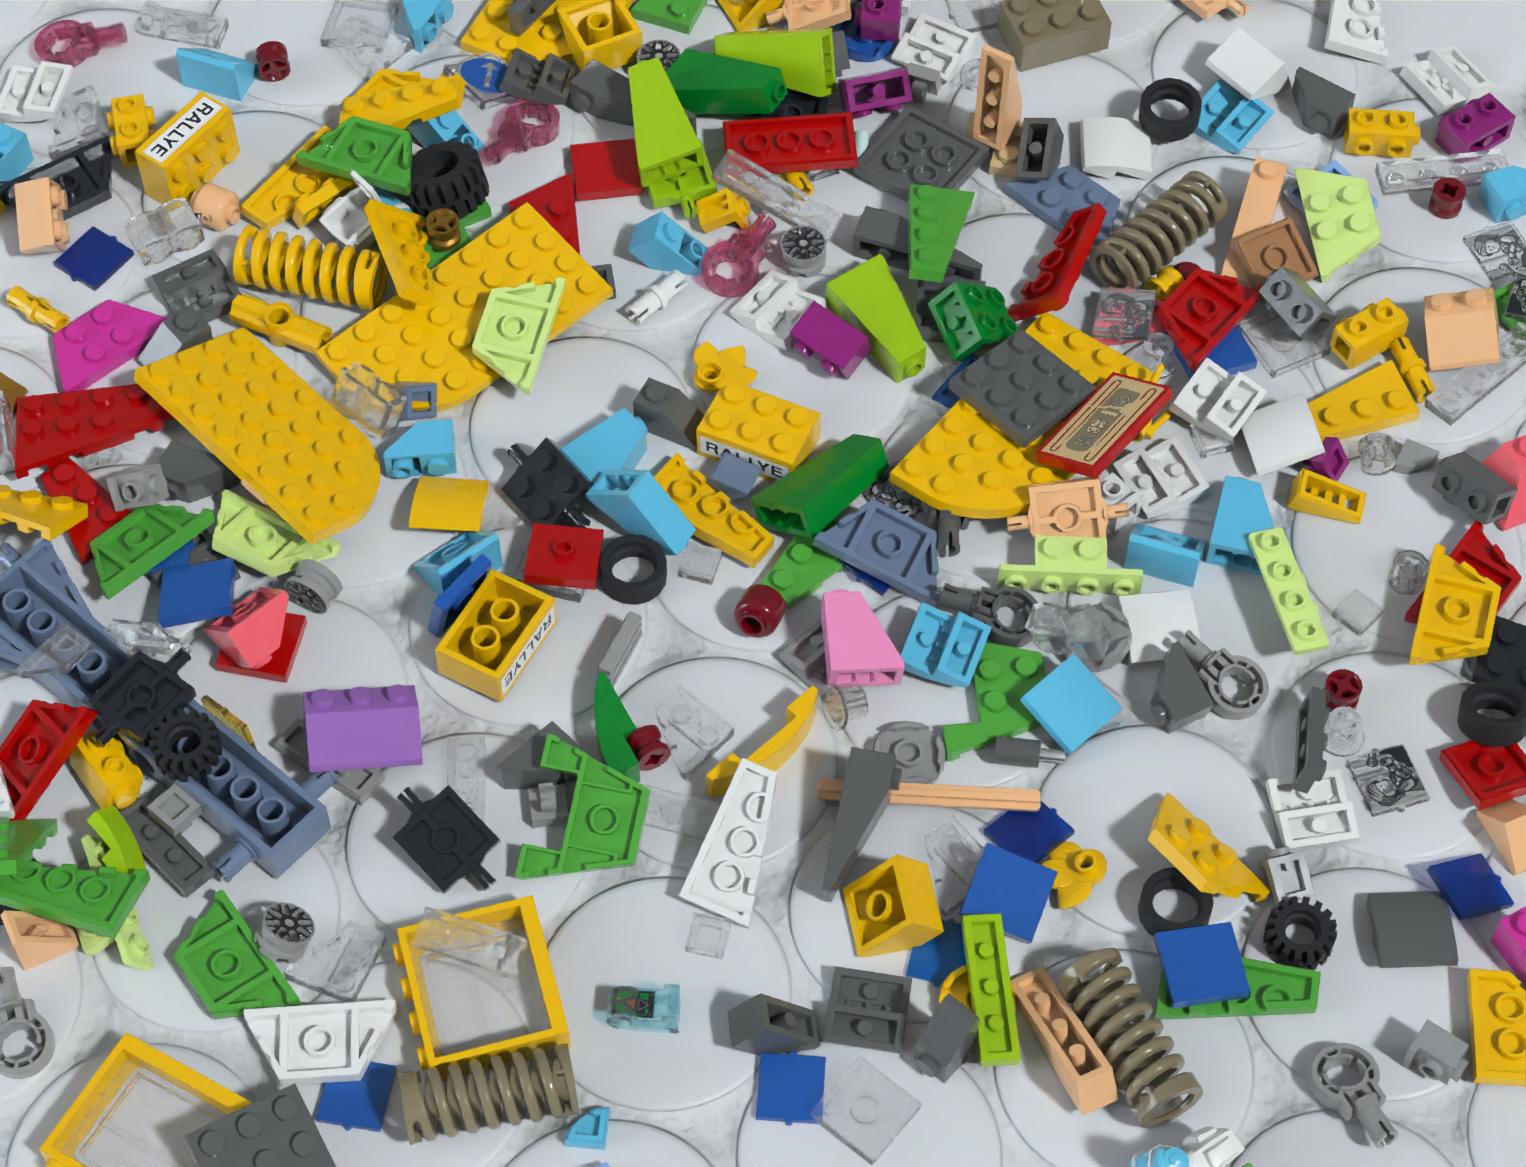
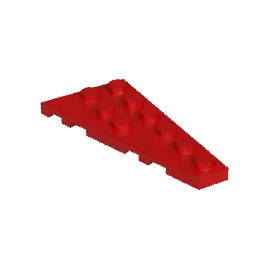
[15,383,176,480]

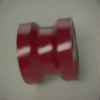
[256,41,291,82]
[1428,177,1466,219]
[1324,669,1363,715]
[626,725,671,771]

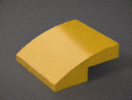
[409,476,490,532]

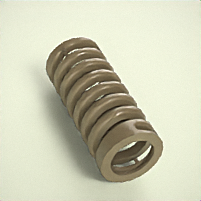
[1089,171,1228,293]
[1057,947,1204,1128]
[398,1043,579,1145]

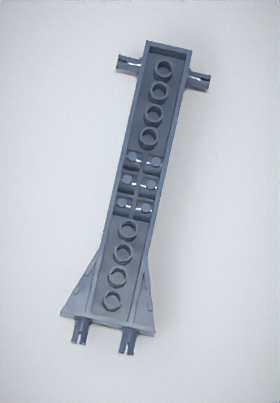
[0,539,338,883]

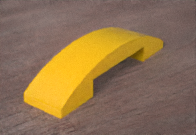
[706,685,818,798]

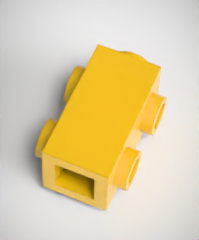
[107,94,156,168]
[1344,108,1420,158]
[1329,297,1409,370]
[69,729,143,809]

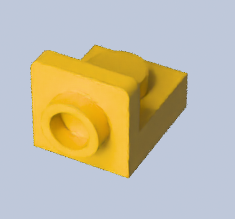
[696,186,751,233]

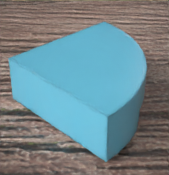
[565,1107,610,1150]

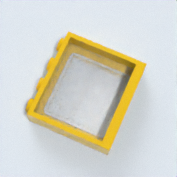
[392,895,571,1081]
[39,1033,252,1167]

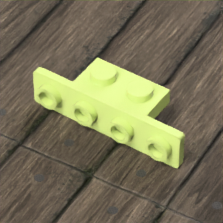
[1248,527,1330,655]
[997,535,1143,596]
[76,834,154,971]

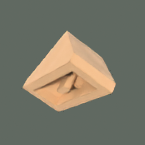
[1476,799,1526,876]
[0,910,80,971]

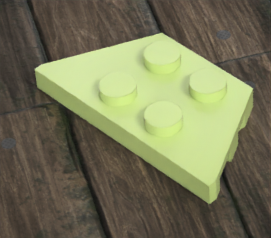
[1295,168,1381,283]
[472,277,566,395]
[212,489,341,577]

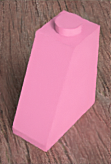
[820,589,905,687]

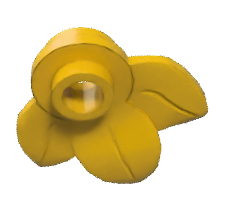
[693,341,758,393]
[1041,842,1107,910]

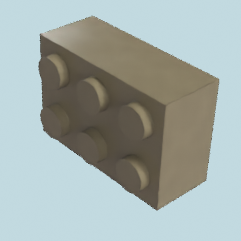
[997,0,1112,72]

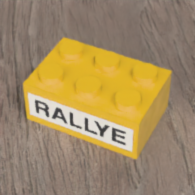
[134,91,240,212]
[696,379,821,482]
[435,569,557,703]

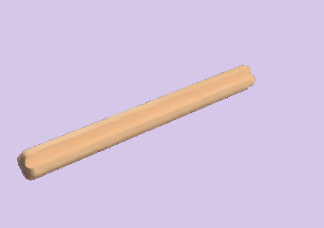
[817,778,1041,812]

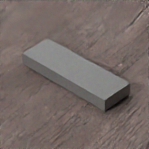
[274,718,385,806]

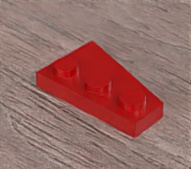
[41,457,131,566]

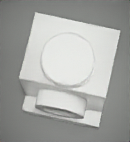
[1099,472,1143,533]

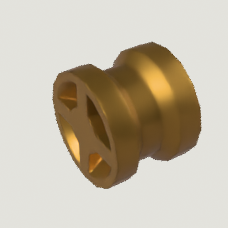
[426,208,461,251]

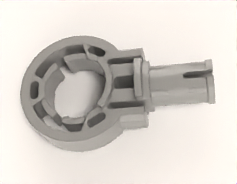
[1177,629,1269,720]
[0,966,55,1079]
[1309,1043,1398,1148]

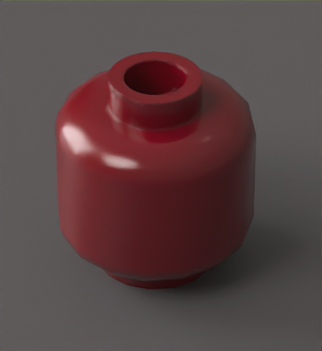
[734,584,786,638]

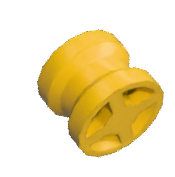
[1144,266,1184,301]

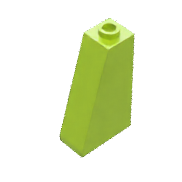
[713,28,837,97]
[628,57,704,188]
[826,253,926,383]

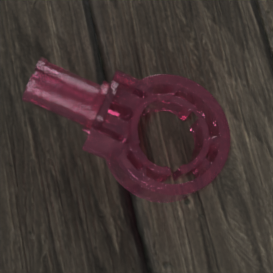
[34,20,128,67]
[484,99,560,165]
[702,213,777,298]

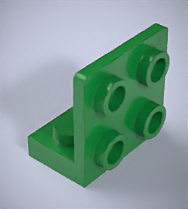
[927,281,1018,362]

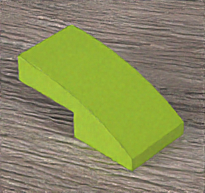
[86,806,146,873]

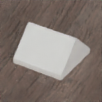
[1205,27,1291,101]

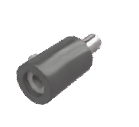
[993,736,1066,768]

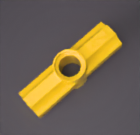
[229,294,333,355]

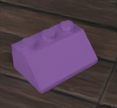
[303,684,423,773]

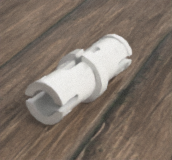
[625,270,688,325]

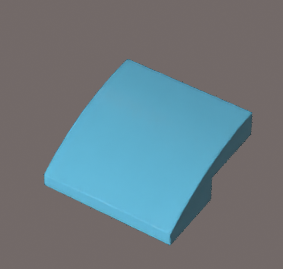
[1188,79,1274,154]
[899,602,992,688]
[1020,653,1123,756]

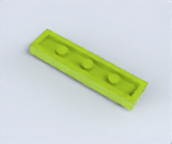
[961,913,1021,1067]

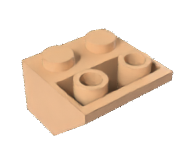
[14,177,71,255]

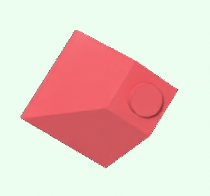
[1482,435,1526,532]
[203,587,289,669]

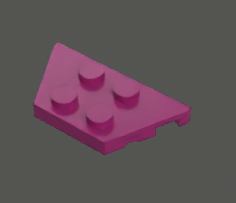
[53,299,167,392]

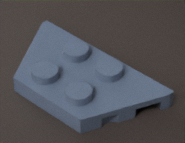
[1004,165,1121,250]
[812,499,940,608]

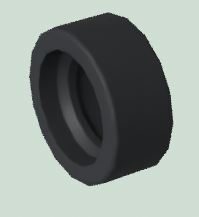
[1138,78,1202,142]
[599,534,667,605]
[1457,681,1526,747]
[1138,867,1214,937]

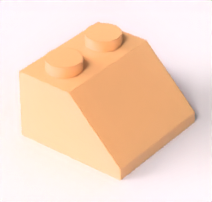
[1424,287,1500,371]

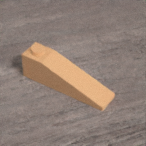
[973,44,1023,151]
[1221,157,1288,287]
[1010,966,1118,1116]

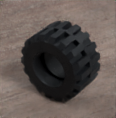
[405,141,490,223]

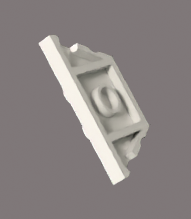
[244,999,397,1086]

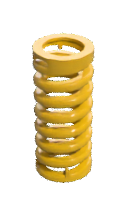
[233,225,389,311]

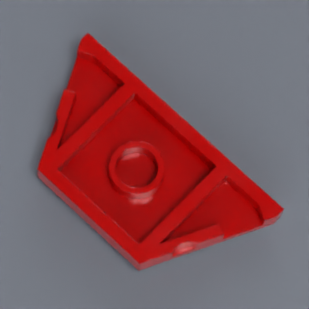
[509,174,580,255]
[1156,268,1263,371]
[1404,520,1522,624]
[0,699,98,821]

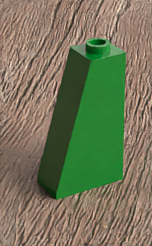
[666,48,788,114]
[750,434,889,539]

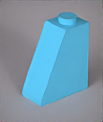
[561,408,648,515]
[585,470,696,556]
[1205,475,1274,575]

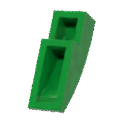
[594,672,640,782]

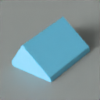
[176,48,259,102]
[1124,523,1207,588]
[413,530,503,597]

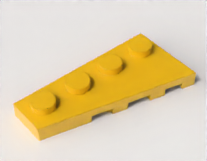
[0,485,88,541]

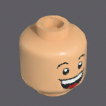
[190,183,241,231]

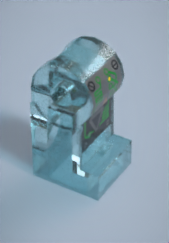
[606,984,681,1034]

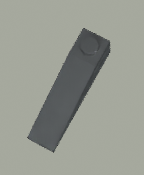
[570,59,697,136]
[852,206,983,280]
[822,747,902,902]

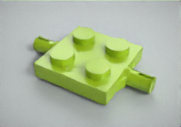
[647,140,717,219]

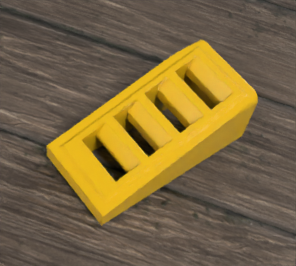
[1286,468,1367,524]

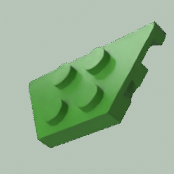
[295,116,412,196]
[90,504,216,600]
[173,889,301,1020]

